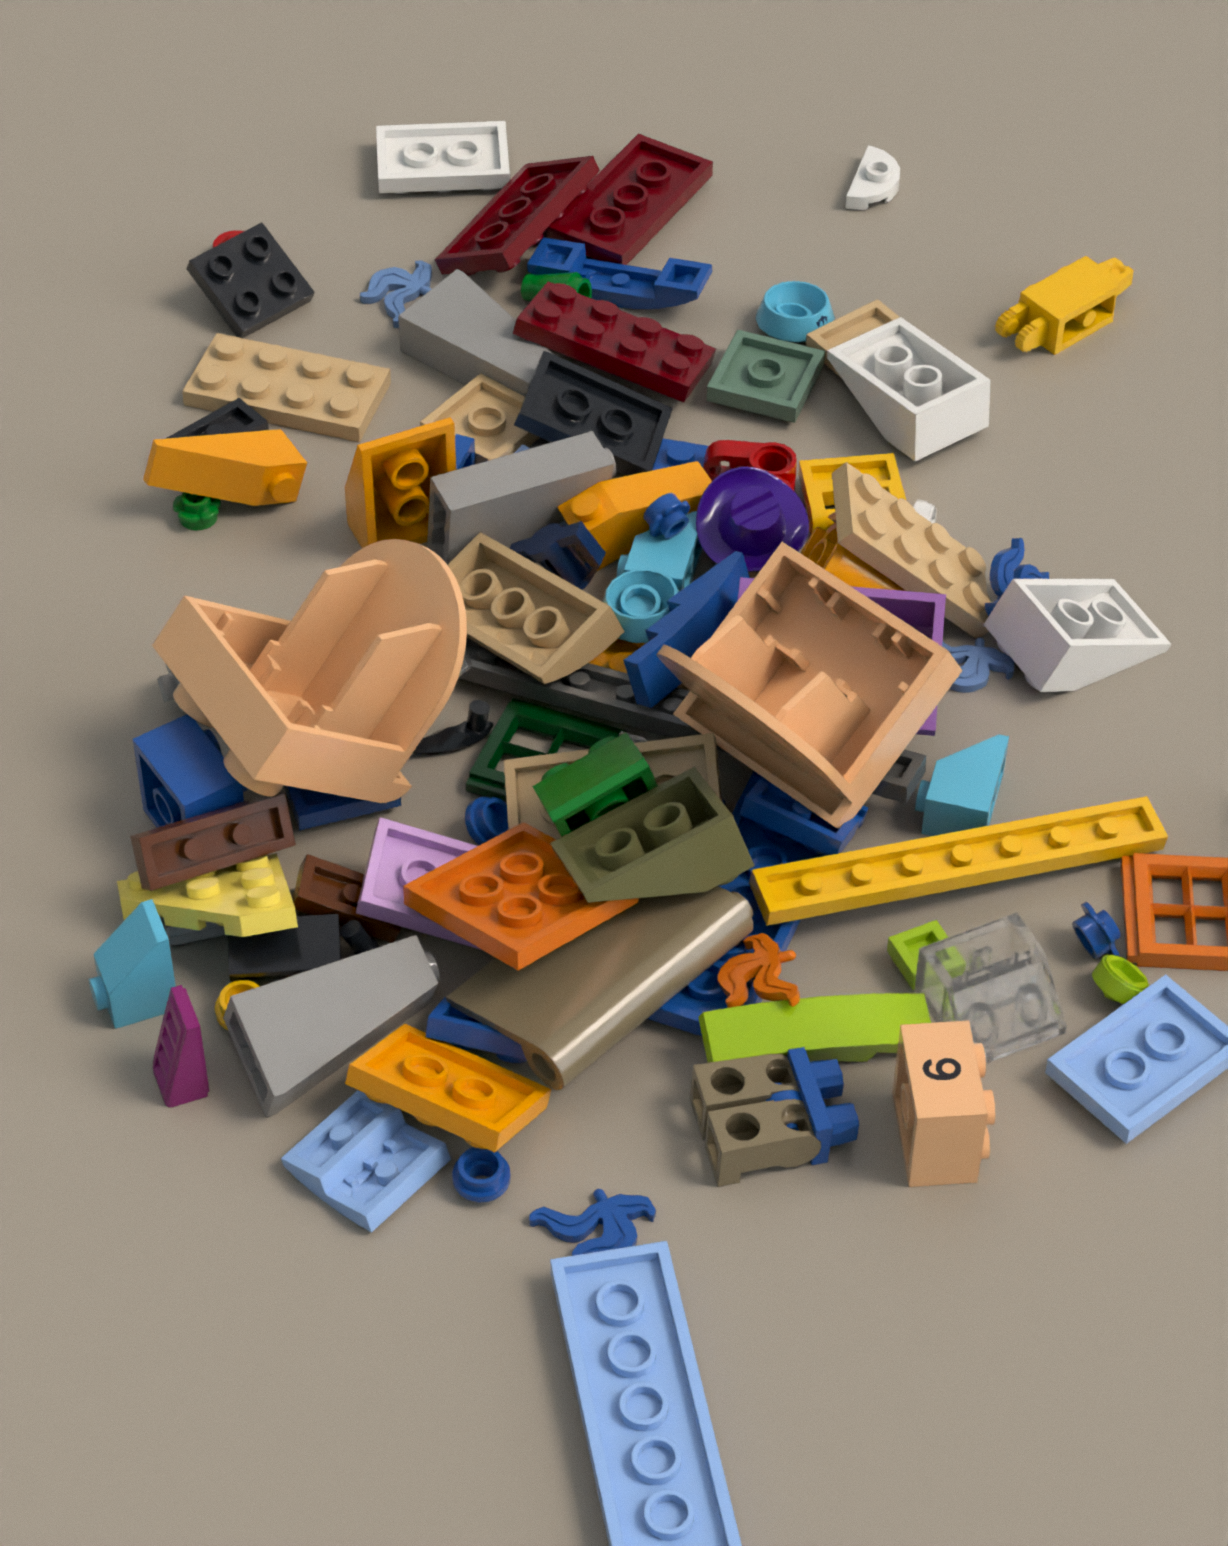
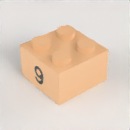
[892,1020,995,1187]

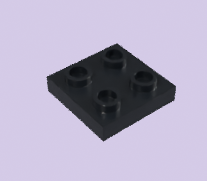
[186,222,315,338]

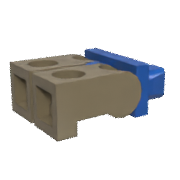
[690,1047,859,1187]

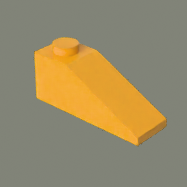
[143,429,307,506]
[557,461,712,571]

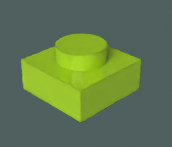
[887,920,963,990]

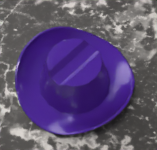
[696,467,809,572]

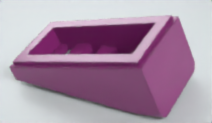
[152,985,210,1107]

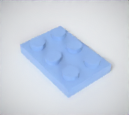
[1045,974,1228,1144]

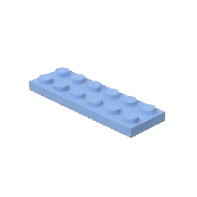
[550,1241,742,1546]

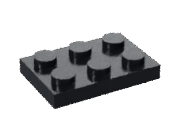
[514,351,673,476]

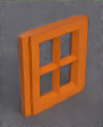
[1121,853,1228,971]

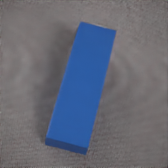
[623,551,750,708]

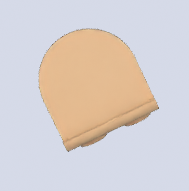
[152,539,467,803]
[656,542,963,828]

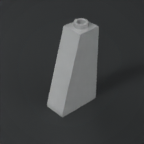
[398,269,554,396]
[427,431,616,565]
[223,935,440,1117]

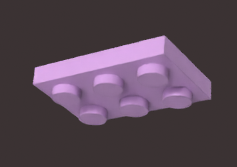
[355,817,482,950]

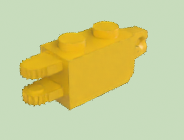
[994,256,1134,355]

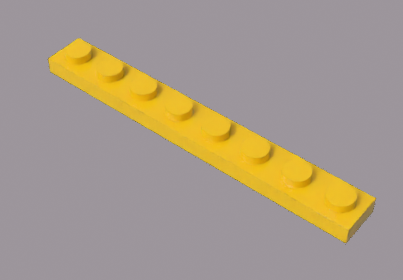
[749,796,1168,926]

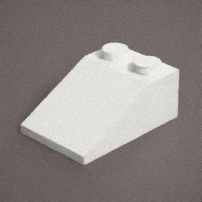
[827,317,990,461]
[984,579,1171,692]

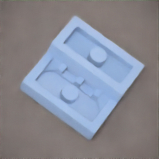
[281,1090,451,1233]

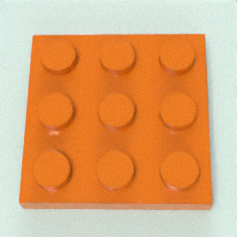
[403,822,639,970]

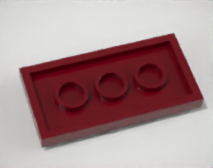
[546,133,713,265]
[434,156,600,276]
[513,281,717,403]

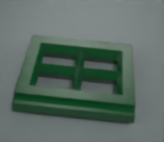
[465,698,628,803]

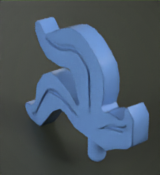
[360,260,432,328]
[942,637,1014,693]

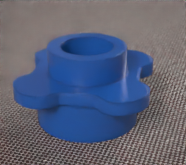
[1072,901,1121,959]

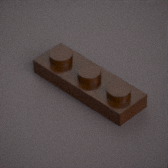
[130,792,296,891]

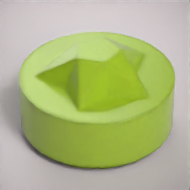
[1092,955,1149,1004]

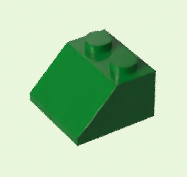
[532,732,658,837]

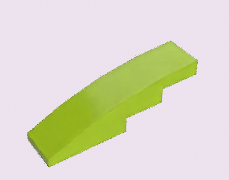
[698,993,931,1063]

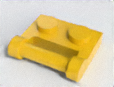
[798,453,907,534]

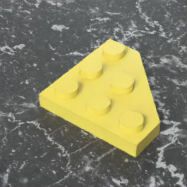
[117,853,298,937]

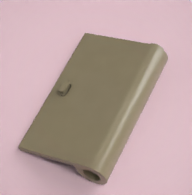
[446,886,753,1090]

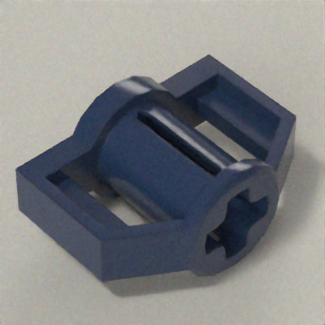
[509,521,606,590]

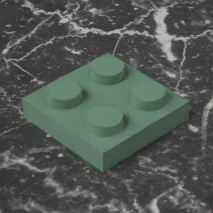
[706,329,825,423]

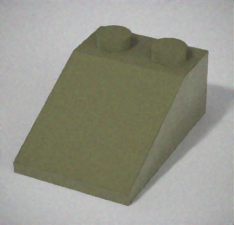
[550,767,755,903]

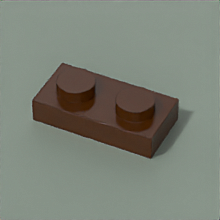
[292,854,401,943]

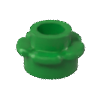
[173,492,221,531]

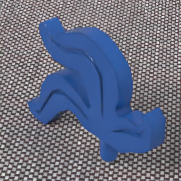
[985,538,1049,617]
[529,1189,656,1256]

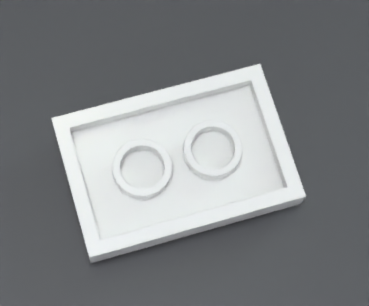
[376,121,510,194]

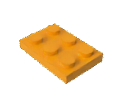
[345,1023,551,1153]

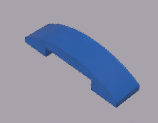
[527,237,713,309]

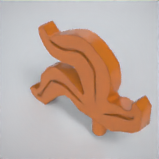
[717,933,800,1008]

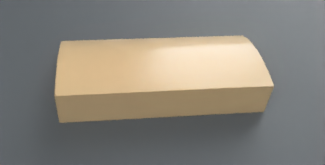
[448,532,625,684]

